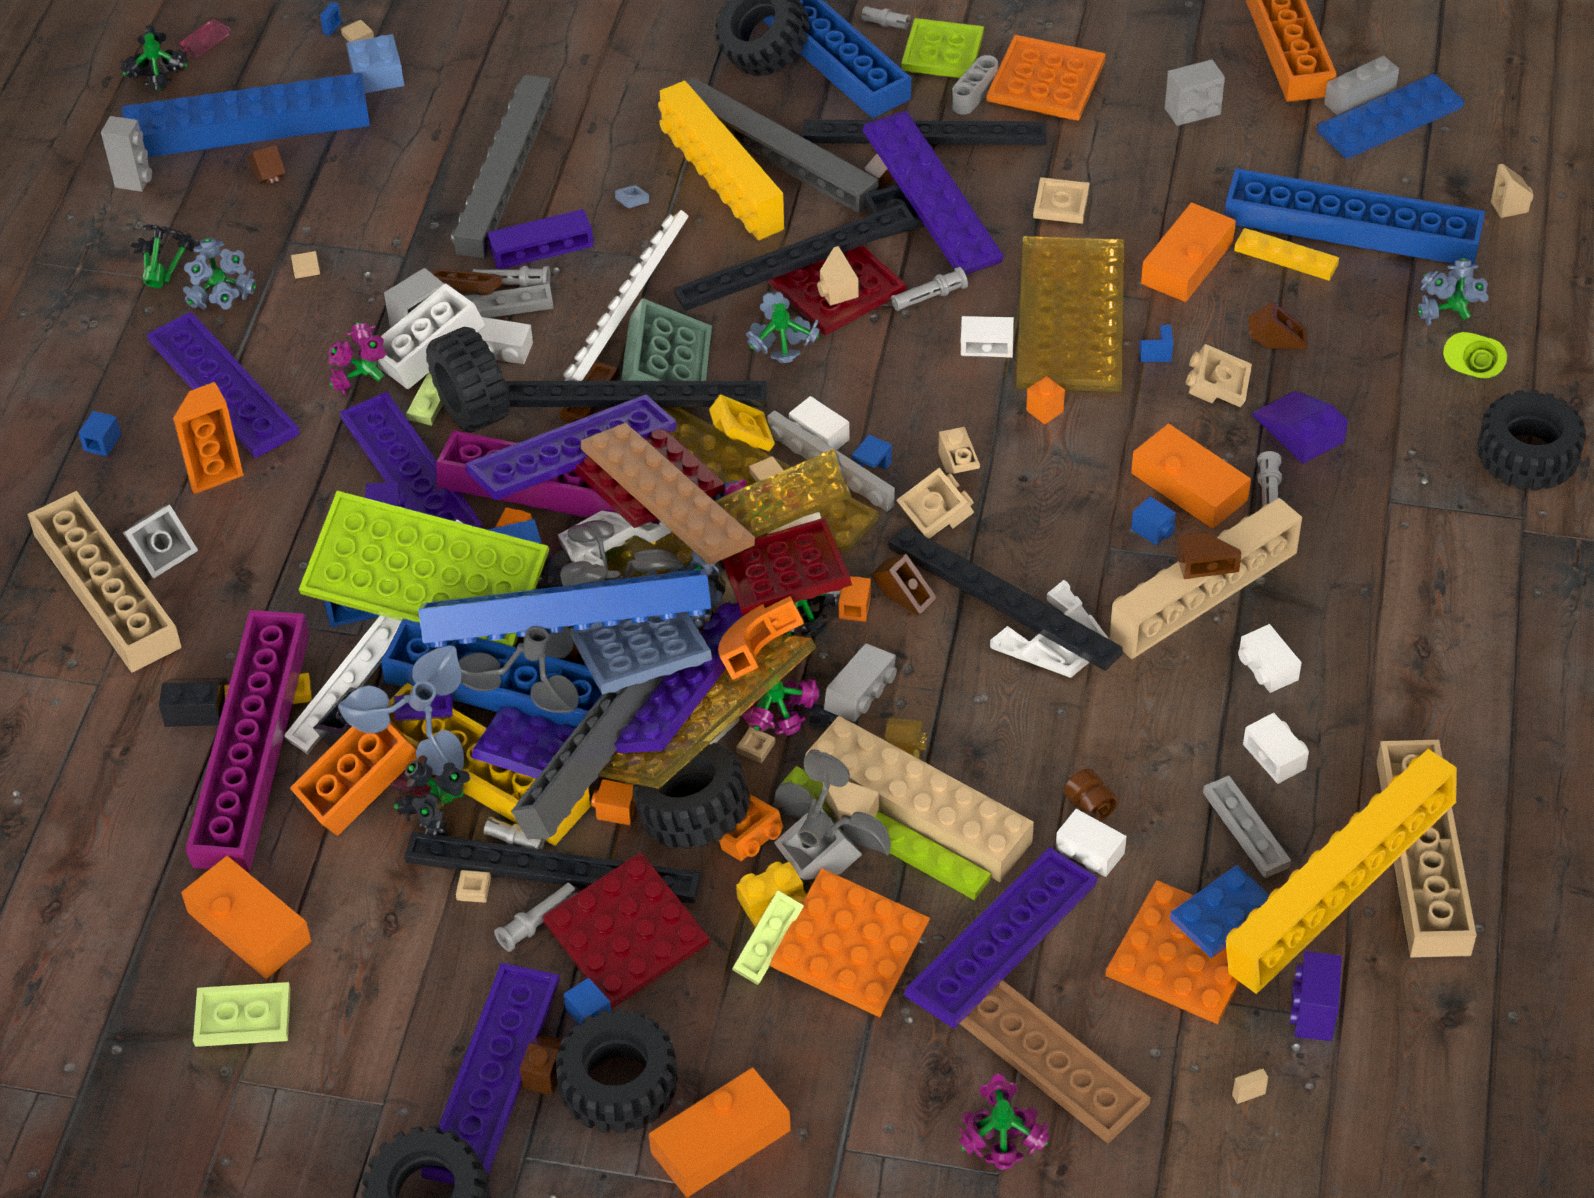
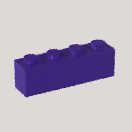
[487,209,594,269]

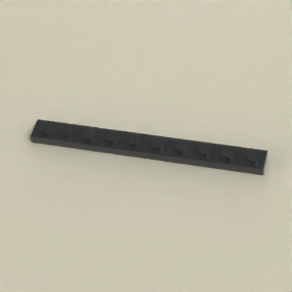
[803,119,1047,146]
[674,203,915,311]
[505,381,767,407]
[888,525,1123,671]
[404,832,701,903]

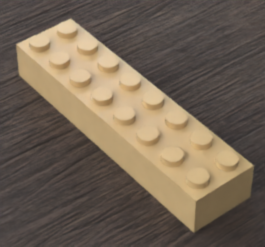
[28,491,182,673]
[1110,498,1302,659]
[805,716,1034,882]
[1376,740,1476,957]

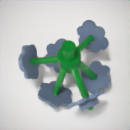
[746,292,820,363]

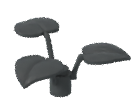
[561,520,683,586]
[458,626,578,713]
[772,749,891,856]

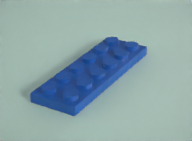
[1317,74,1464,159]

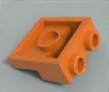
[719,794,784,861]

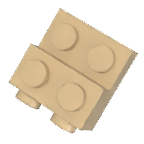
[1186,344,1252,407]
[896,468,974,539]

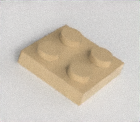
[1033,177,1090,224]

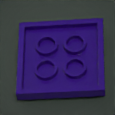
[472,706,575,779]

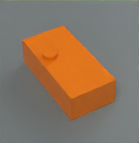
[1141,202,1236,302]
[1131,423,1251,529]
[290,720,417,836]
[181,856,311,979]
[649,1067,791,1198]

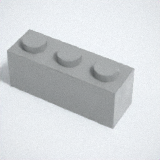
[1324,56,1399,116]
[101,116,152,192]
[824,643,897,722]

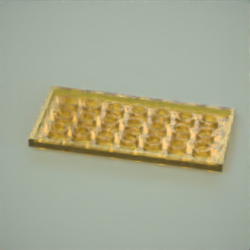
[1016,236,1124,392]
[598,634,816,789]

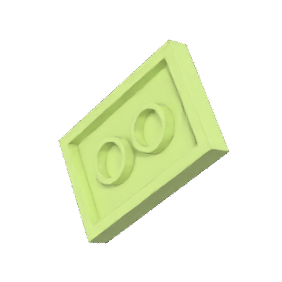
[193,982,291,1047]

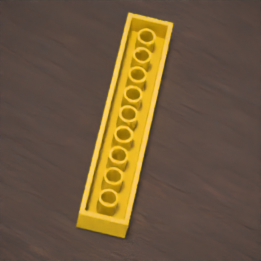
[1226,749,1457,994]

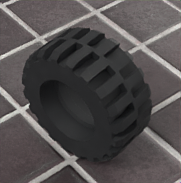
[715,0,809,76]
[426,326,510,432]
[1477,390,1586,491]
[632,741,750,849]
[556,1009,678,1134]
[361,1126,491,1198]

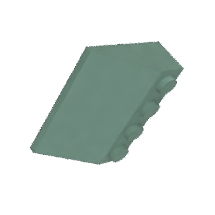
[621,298,712,381]

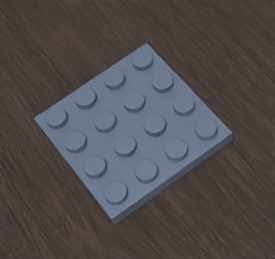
[570,612,712,694]

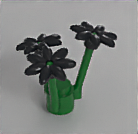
[130,224,200,288]

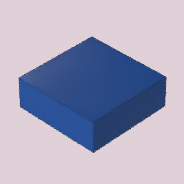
[320,2,342,36]

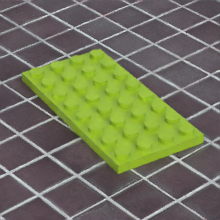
[299,491,549,647]

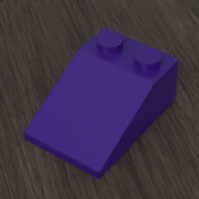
[1253,391,1348,464]

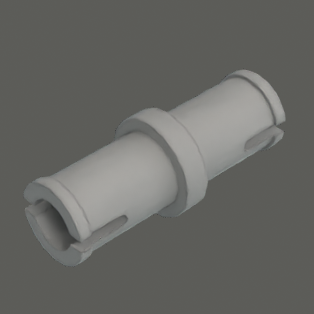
[861,6,910,30]
[484,817,545,850]

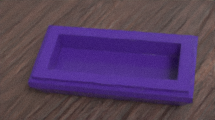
[394,693,453,722]

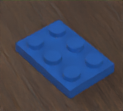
[1170,865,1269,958]

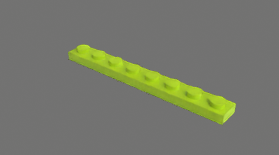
[780,766,991,901]

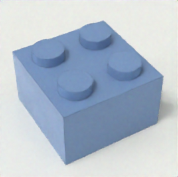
[346,34,404,93]

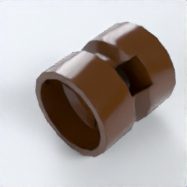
[1064,768,1118,822]

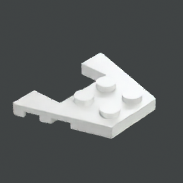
[558,511,671,567]
[990,580,1109,678]

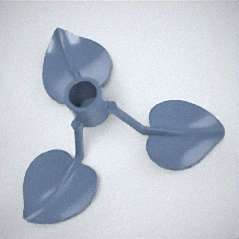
[338,646,464,776]

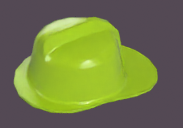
[1443,332,1507,378]

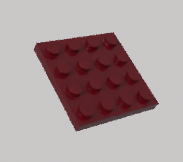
[767,245,906,336]
[573,429,725,528]
[722,517,852,616]
[542,852,710,1009]

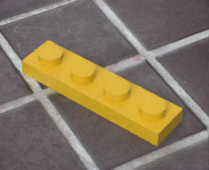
[1234,228,1339,281]

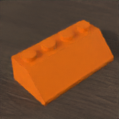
[173,382,244,494]

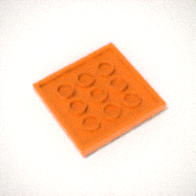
[987,35,1106,121]
[770,868,930,1017]
[1106,880,1240,1024]

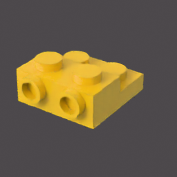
[709,394,775,451]
[736,861,806,928]

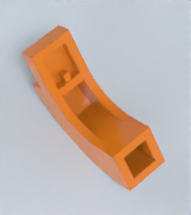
[718,596,804,680]

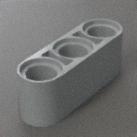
[952,55,998,115]

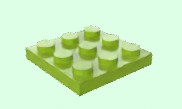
[901,18,984,78]

